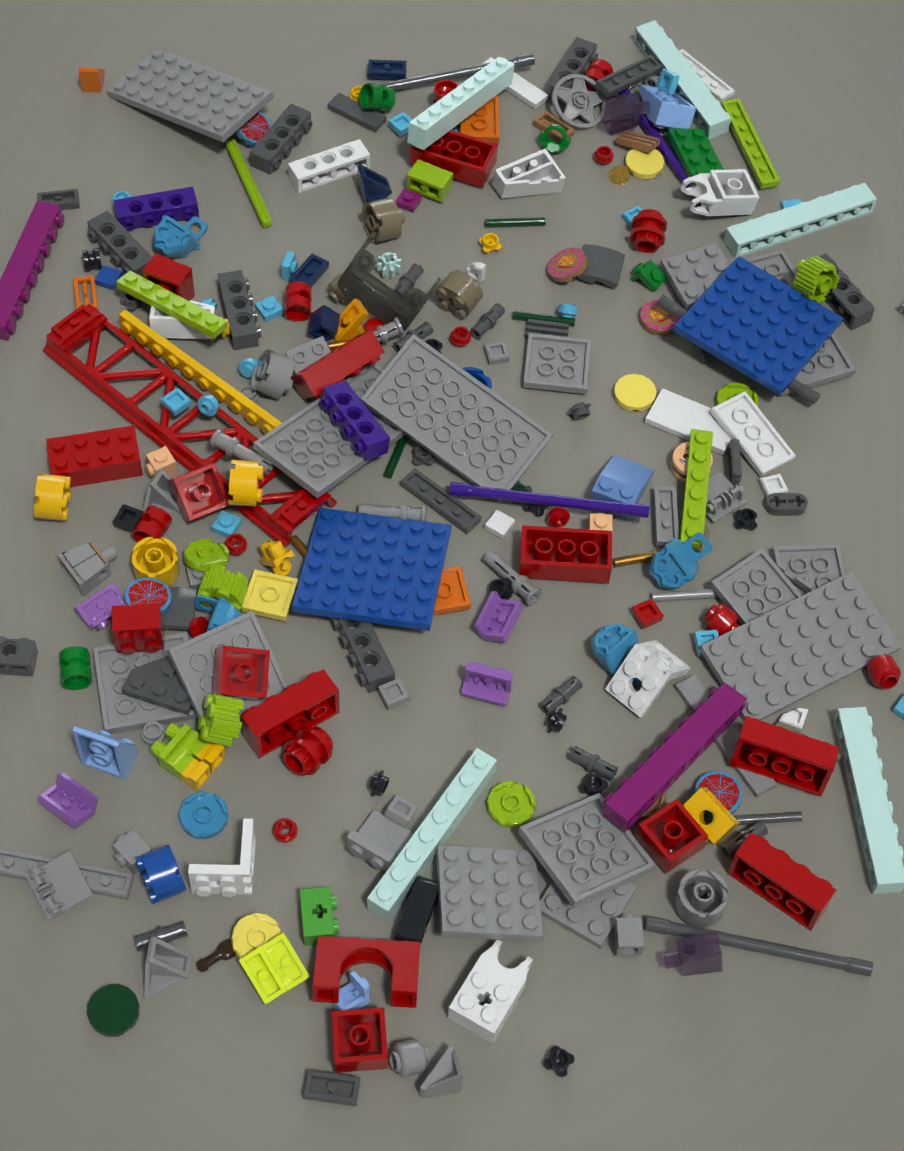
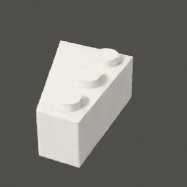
[492,148,566,199]
[149,300,215,340]

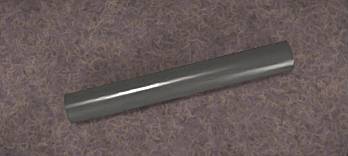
[734,811,802,825]

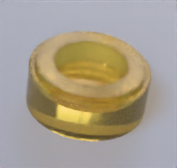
[610,166,630,185]

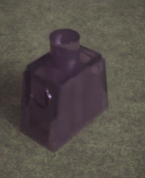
[603,93,650,136]
[663,931,723,976]

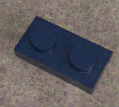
[368,59,407,80]
[289,253,329,287]

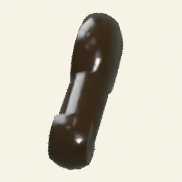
[196,939,236,972]

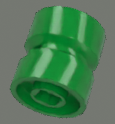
[359,83,396,112]
[59,646,92,690]

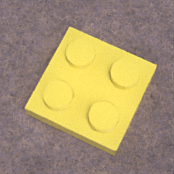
[242,569,299,622]

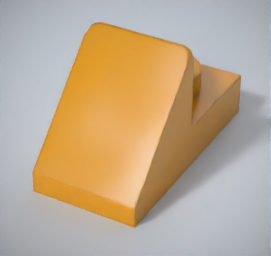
[334,298,369,341]

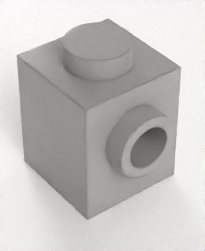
[113,830,152,875]
[614,915,644,956]

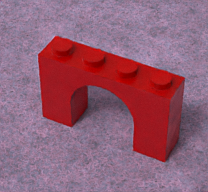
[312,936,420,1008]

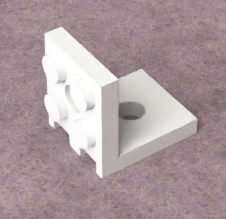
[605,640,691,718]
[188,818,256,897]

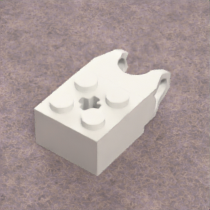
[680,169,760,216]
[448,939,533,1044]

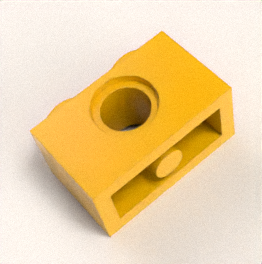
[683,787,740,844]

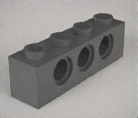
[545,37,598,106]
[250,103,312,175]
[87,210,152,277]
[819,253,875,330]
[217,270,261,350]
[331,617,395,693]
[0,636,38,677]

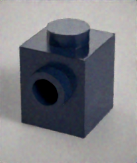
[308,305,340,341]

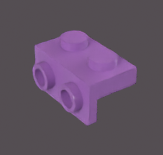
[74,582,126,631]
[475,591,524,643]
[461,662,514,706]
[38,772,99,829]

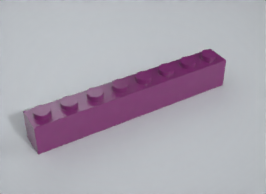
[0,200,64,341]
[603,682,747,833]

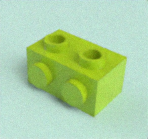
[407,159,453,203]

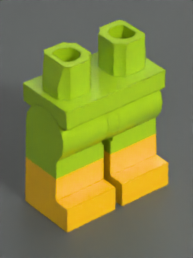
[151,723,225,792]

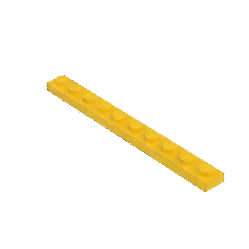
[119,310,282,434]

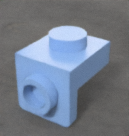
[331,971,370,1011]

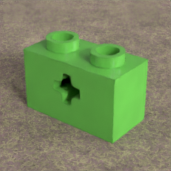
[300,886,339,946]

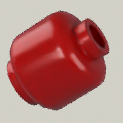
[703,604,739,636]
[866,654,901,689]

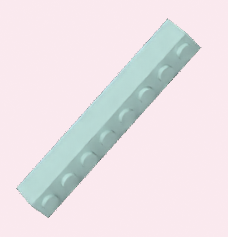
[634,20,731,140]
[407,57,515,150]
[723,183,877,258]
[834,707,904,894]
[367,748,497,923]

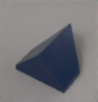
[357,164,392,204]

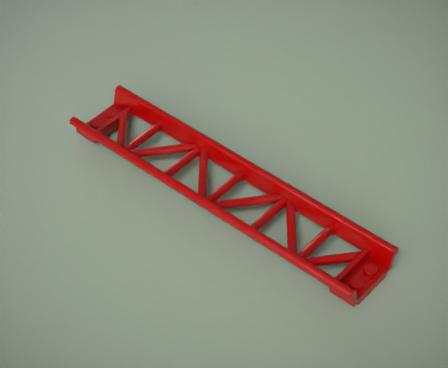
[43,303,337,548]

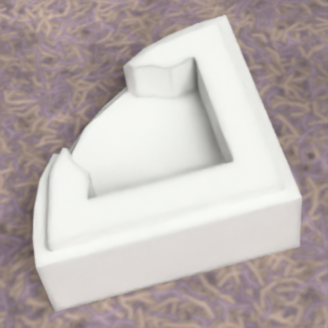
[464,262,486,282]
[779,708,808,732]

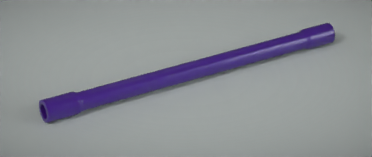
[618,88,701,205]
[449,482,650,518]

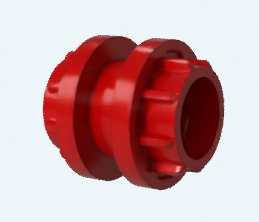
[630,209,667,253]
[283,726,333,776]

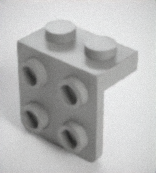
[347,811,413,872]

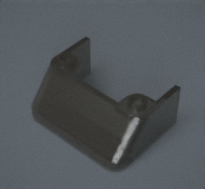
[338,231,441,331]

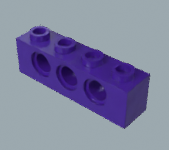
[113,186,199,230]
[320,380,390,461]

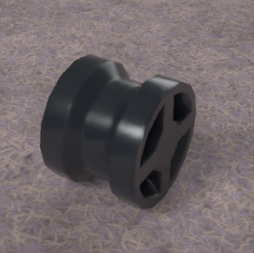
[82,248,102,271]

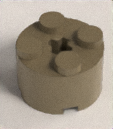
[362,197,405,242]
[435,270,483,320]

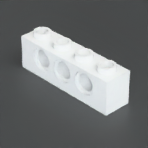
[288,139,370,193]

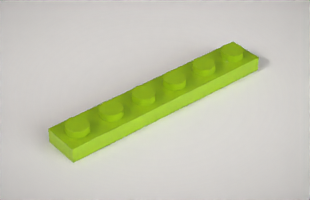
[721,98,780,189]
[116,271,228,339]
[680,429,713,549]

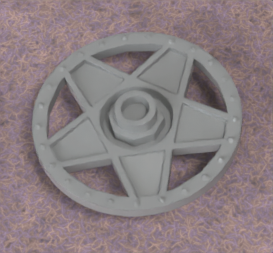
[552,74,607,129]

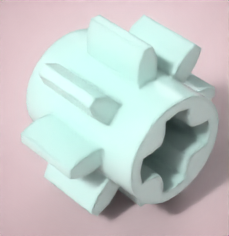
[377,252,402,278]

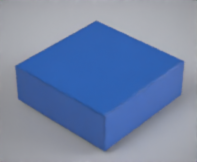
[95,265,123,290]

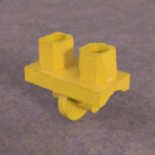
[258,540,295,576]

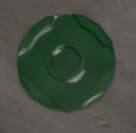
[87,984,140,1037]

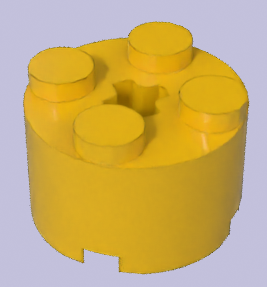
[229,460,264,507]
[34,474,71,521]
[132,537,180,586]

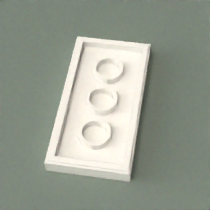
[645,388,731,455]
[710,391,796,477]

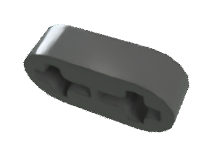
[765,493,808,516]

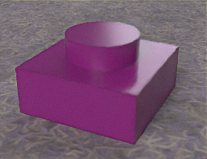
[396,188,422,213]

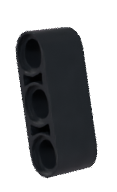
[394,875,439,945]

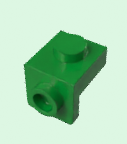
[630,259,667,292]

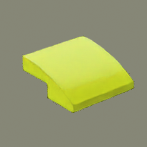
[239,932,310,1005]

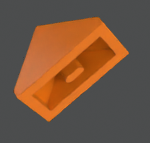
[79,67,105,93]

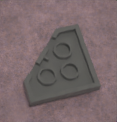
[122,655,193,716]

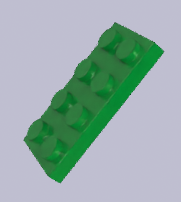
[666,128,724,186]

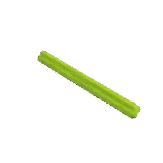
[226,139,272,228]

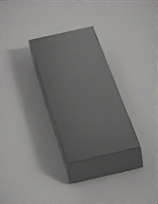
[328,93,386,133]

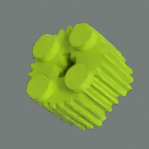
[791,256,840,304]
[197,565,249,614]
[197,694,244,747]

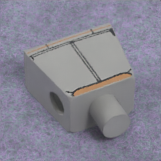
[58,542,117,597]

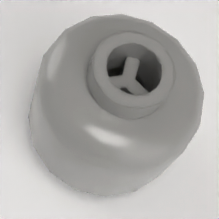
[389,1039,430,1077]

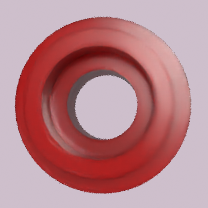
[594,146,614,164]
[450,326,471,346]
[548,507,570,528]
[224,534,247,555]
[273,818,298,843]

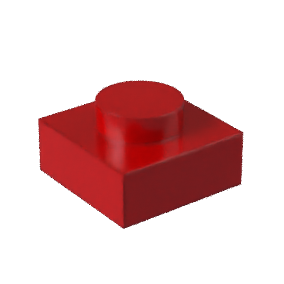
[631,598,664,629]

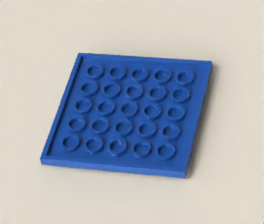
[673,256,844,396]
[292,508,452,631]

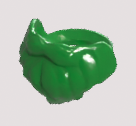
[539,124,571,154]

